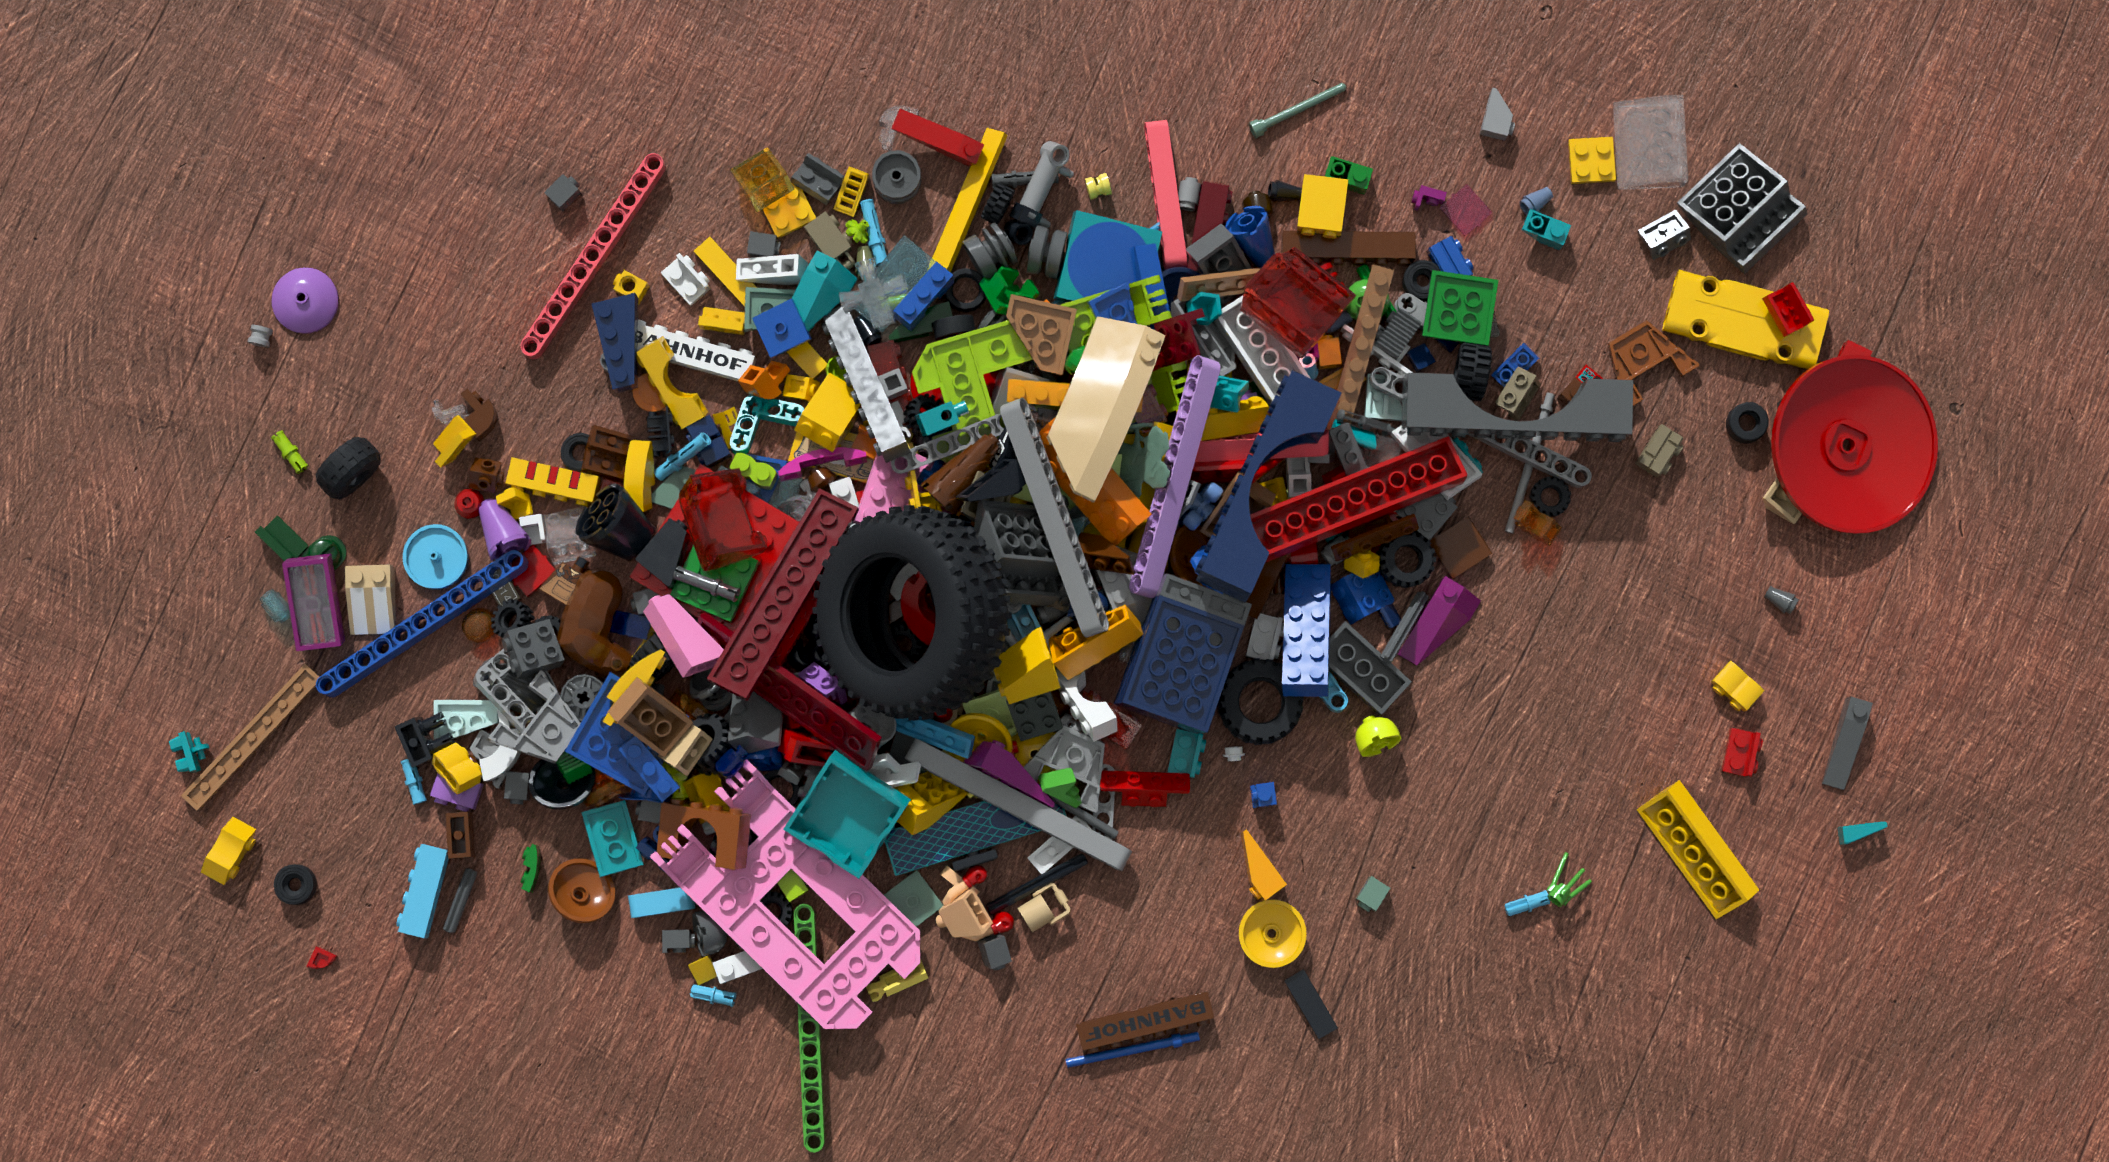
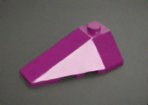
[1397,576,1481,666]
[963,740,1055,808]

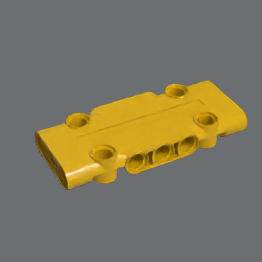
[1662,270,1829,369]

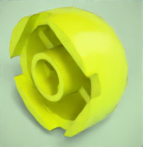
[1355,715,1401,757]

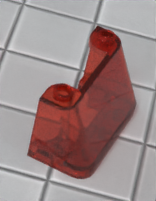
[679,468,767,571]

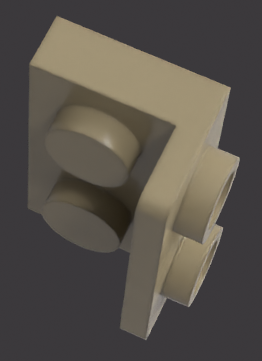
[1495,367,1541,421]

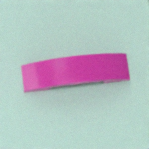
[778,447,867,482]

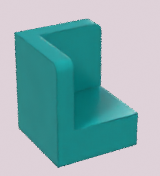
[1186,292,1222,326]

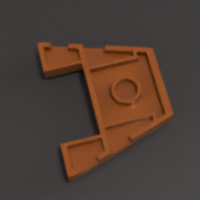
[1608,320,1700,406]

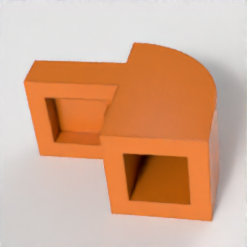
[738,361,790,399]

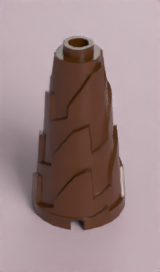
[921,433,1000,516]

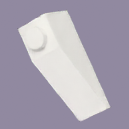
[736,254,808,285]
[713,951,763,984]

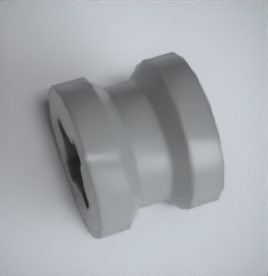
[247,325,273,348]

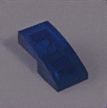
[610,610,651,640]

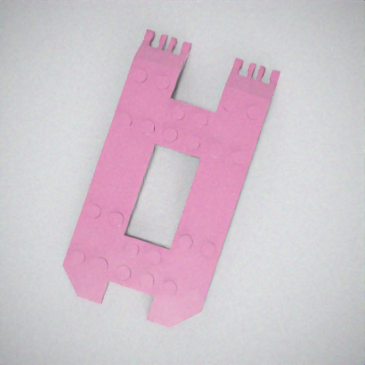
[650,759,920,1029]

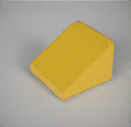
[688,955,717,985]

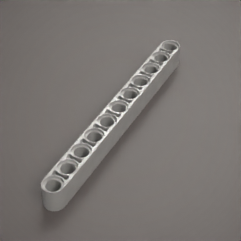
[1369,367,1592,488]
[1000,398,1109,637]
[905,738,1132,872]

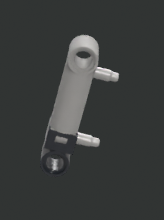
[1003,141,1074,245]

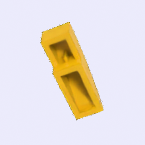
[624,440,655,512]

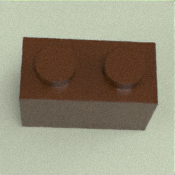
[445,812,475,859]

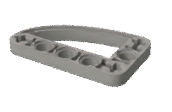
[474,648,560,734]

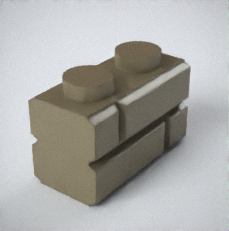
[1635,424,1684,478]

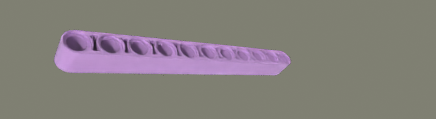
[1129,355,1220,598]

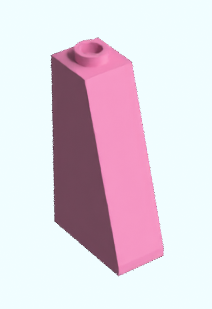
[643,594,724,678]

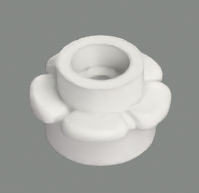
[1223,746,1245,761]

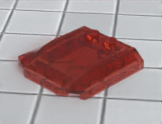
[1240,247,1356,359]

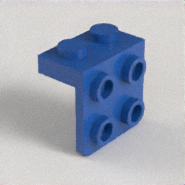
[1331,572,1394,625]

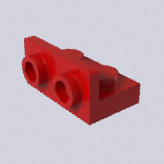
[1721,728,1763,778]

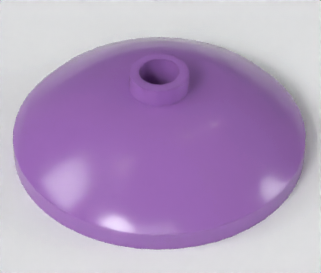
[272,268,339,334]

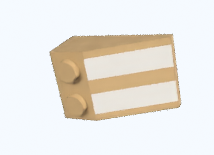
[345,565,396,635]

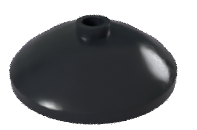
[528,759,596,810]

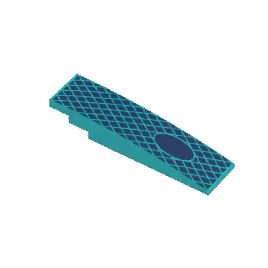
[885,784,1067,876]

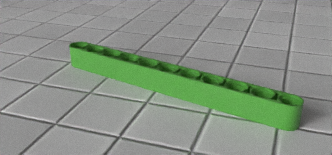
[794,904,826,1153]

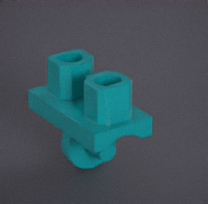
[169,731,210,773]

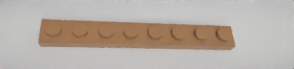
[1326,264,1394,431]
[181,664,320,811]

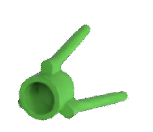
[1547,852,1592,907]

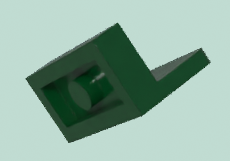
[255,516,309,561]

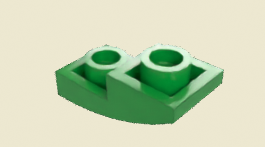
[521,844,540,893]

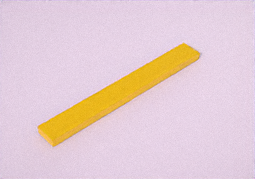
[926,128,1008,273]
[694,237,827,379]

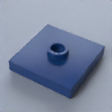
[752,298,811,359]

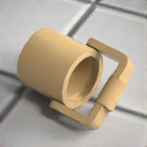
[1018,883,1071,933]

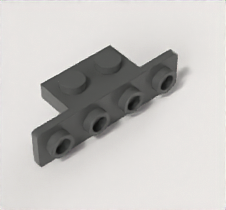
[1329,423,1369,476]

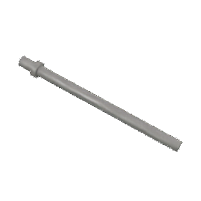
[1505,392,1555,534]

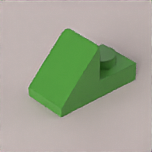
[1038,768,1082,808]

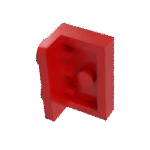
[1762,282,1814,337]

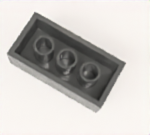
[1329,621,1412,716]

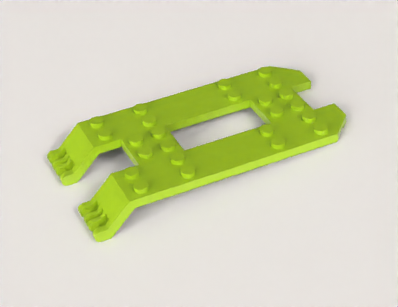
[912,275,1187,463]

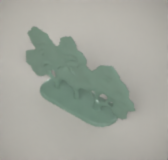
[1118,423,1170,499]

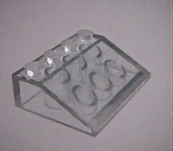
[1613,95,1688,189]

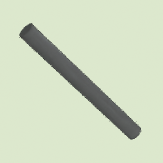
[1046,793,1119,839]

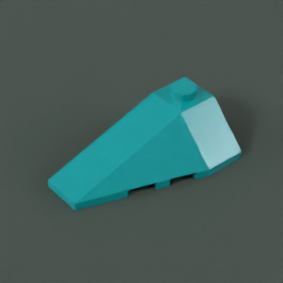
[792,251,858,332]

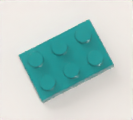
[581,800,644,878]

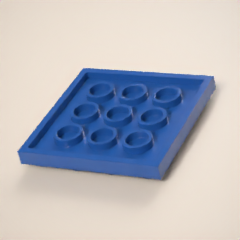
[565,672,689,795]

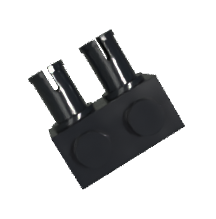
[394,712,455,768]

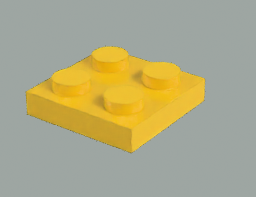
[1568,137,1616,184]
[758,183,816,239]

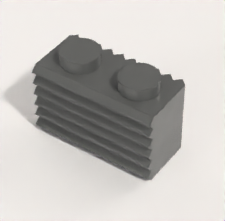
[1375,308,1422,360]

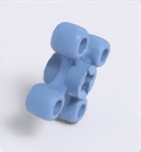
[1178,482,1223,531]

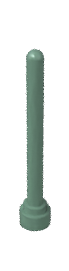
[1248,83,1346,139]

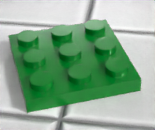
[1422,270,1499,346]
[670,535,760,623]

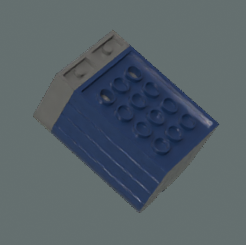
[1114,574,1252,734]

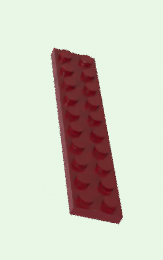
[707,488,859,701]
[697,612,882,772]

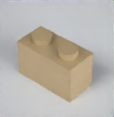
[658,724,713,776]

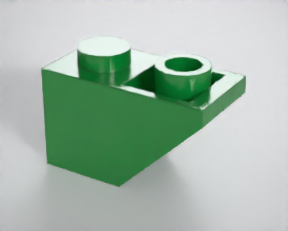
[1325,156,1373,195]

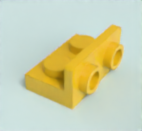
[698,307,745,335]

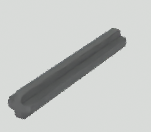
[1381,591,1429,663]

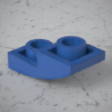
[1491,343,1539,387]

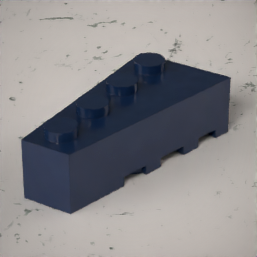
[592,293,638,393]

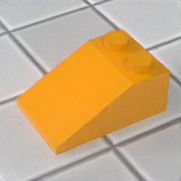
[1241,830,1287,901]

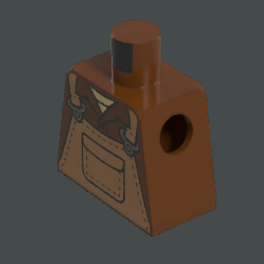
[539,556,590,605]

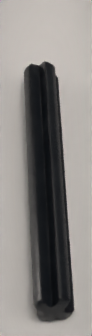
[986,853,1088,915]

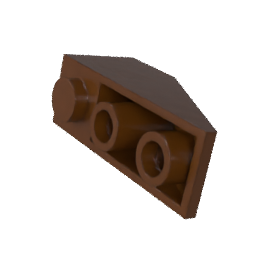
[1078,532,1136,575]

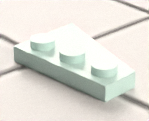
[434,700,500,741]

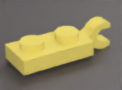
[866,959,928,1002]

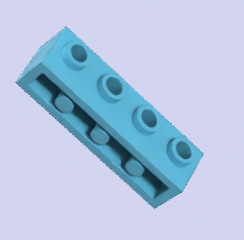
[396,844,449,938]

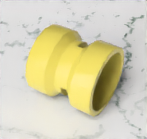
[1085,173,1112,200]

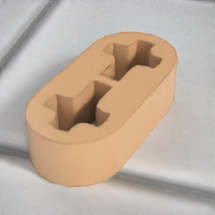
[940,865,980,895]

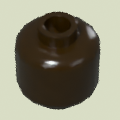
[1242,191,1273,218]

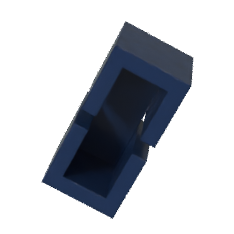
[685,415,732,468]

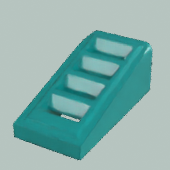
[1837,821,1888,845]

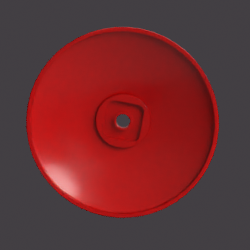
[1771,355,1938,534]

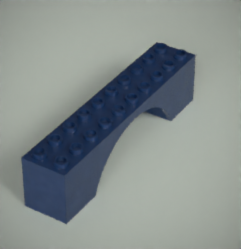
[1195,370,1341,603]

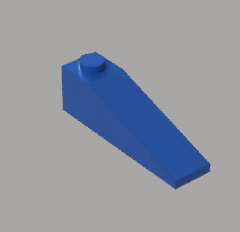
[1133,243,1170,330]

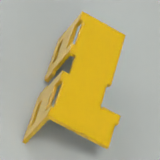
[712,407,744,449]

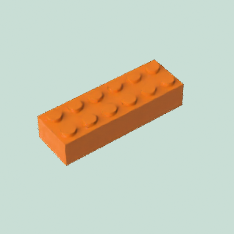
[1039,417,1152,546]

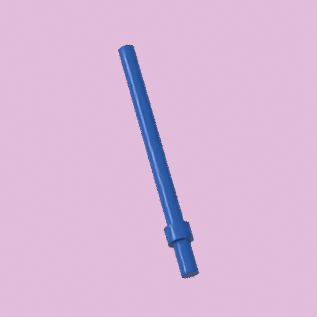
[1066,1032,1200,1068]

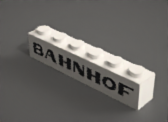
[637,319,757,381]

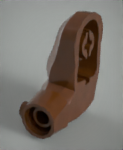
[557,569,632,678]

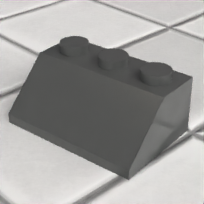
[728,691,784,755]

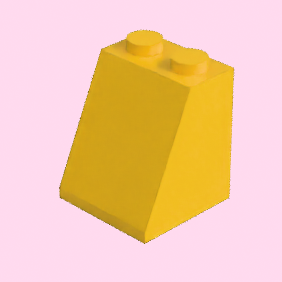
[1297,174,1348,238]
[794,373,862,452]
[994,627,1061,704]

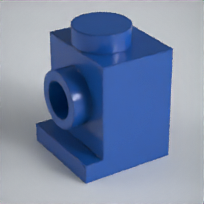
[1250,782,1277,808]

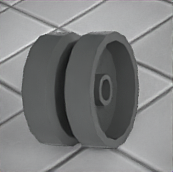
[872,150,921,204]
[1027,225,1067,280]

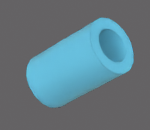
[1299,353,1318,380]

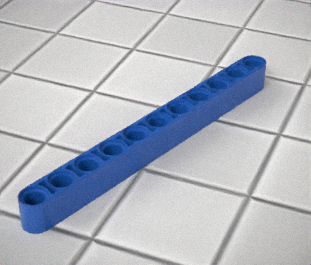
[316,550,528,697]

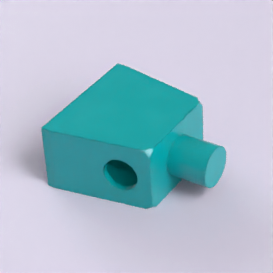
[915,401,969,436]

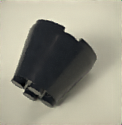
[575,484,656,561]

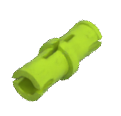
[271,430,309,474]

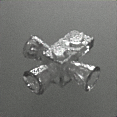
[839,258,909,329]

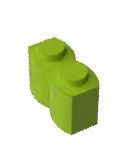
[730,453,779,490]

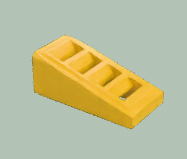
[833,166,870,218]

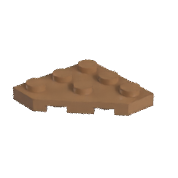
[1006,294,1077,375]

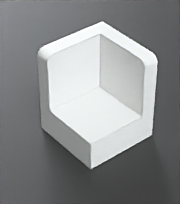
[519,514,548,545]

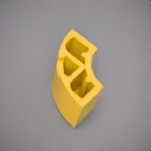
[201,817,256,885]

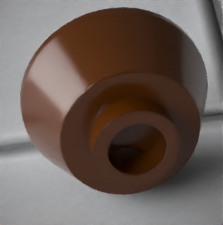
[808,465,837,493]

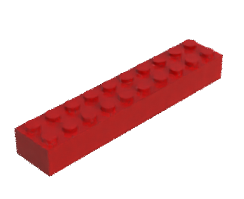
[1250,436,1468,563]

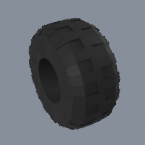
[316,437,381,500]

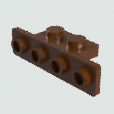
[1331,514,1419,562]

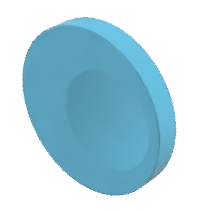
[403,524,469,589]

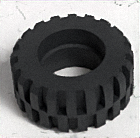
[1218,658,1304,745]

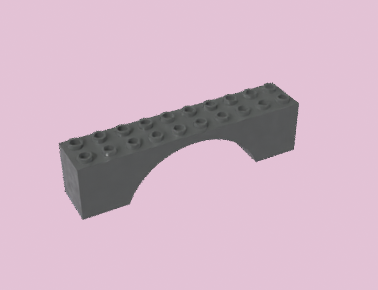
[1402,373,1633,442]

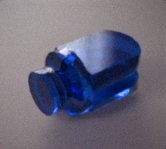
[716,744,749,779]

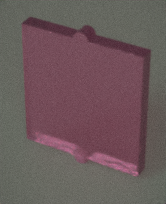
[1440,184,1492,236]

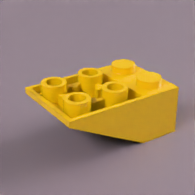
[893,771,967,835]

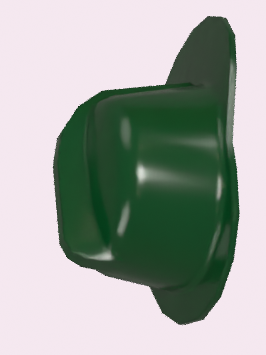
[301,535,347,571]

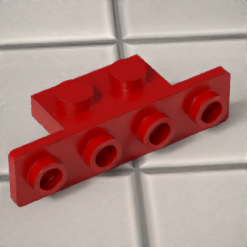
[1100,771,1190,807]

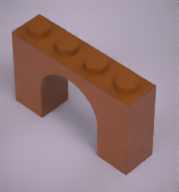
[657,798,751,870]

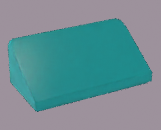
[1331,419,1377,450]

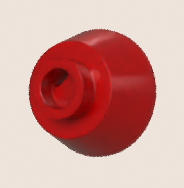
[454,489,484,519]

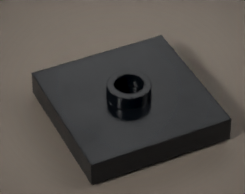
[952,849,998,871]

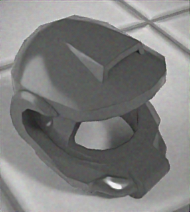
[690,668,732,712]

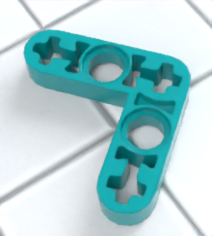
[730,395,804,455]

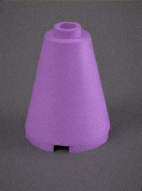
[479,498,531,561]

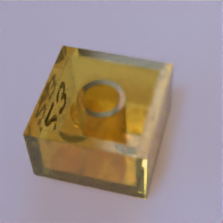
[730,147,795,212]

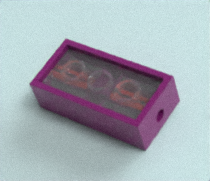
[282,554,345,651]

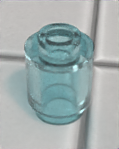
[259,589,290,623]

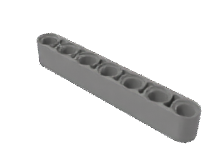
[890,404,1036,474]

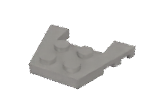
[487,670,580,763]
[1024,724,1105,813]

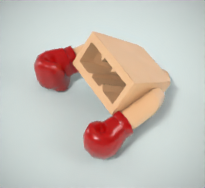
[936,865,1014,941]

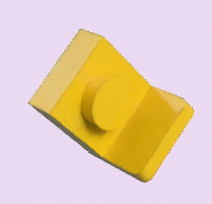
[782,374,820,402]

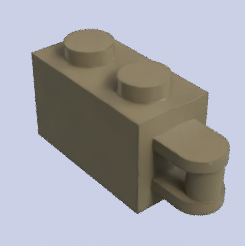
[804,211,856,270]

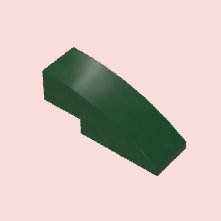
[889,301,952,344]

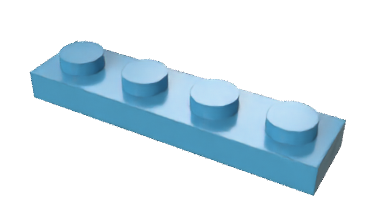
[895,716,975,759]

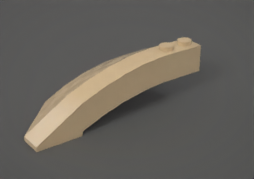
[1046,316,1166,503]

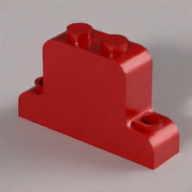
[778,728,835,767]

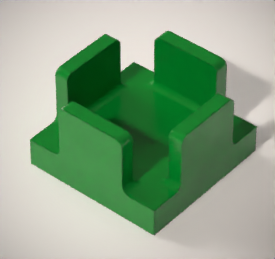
[979,266,1039,315]

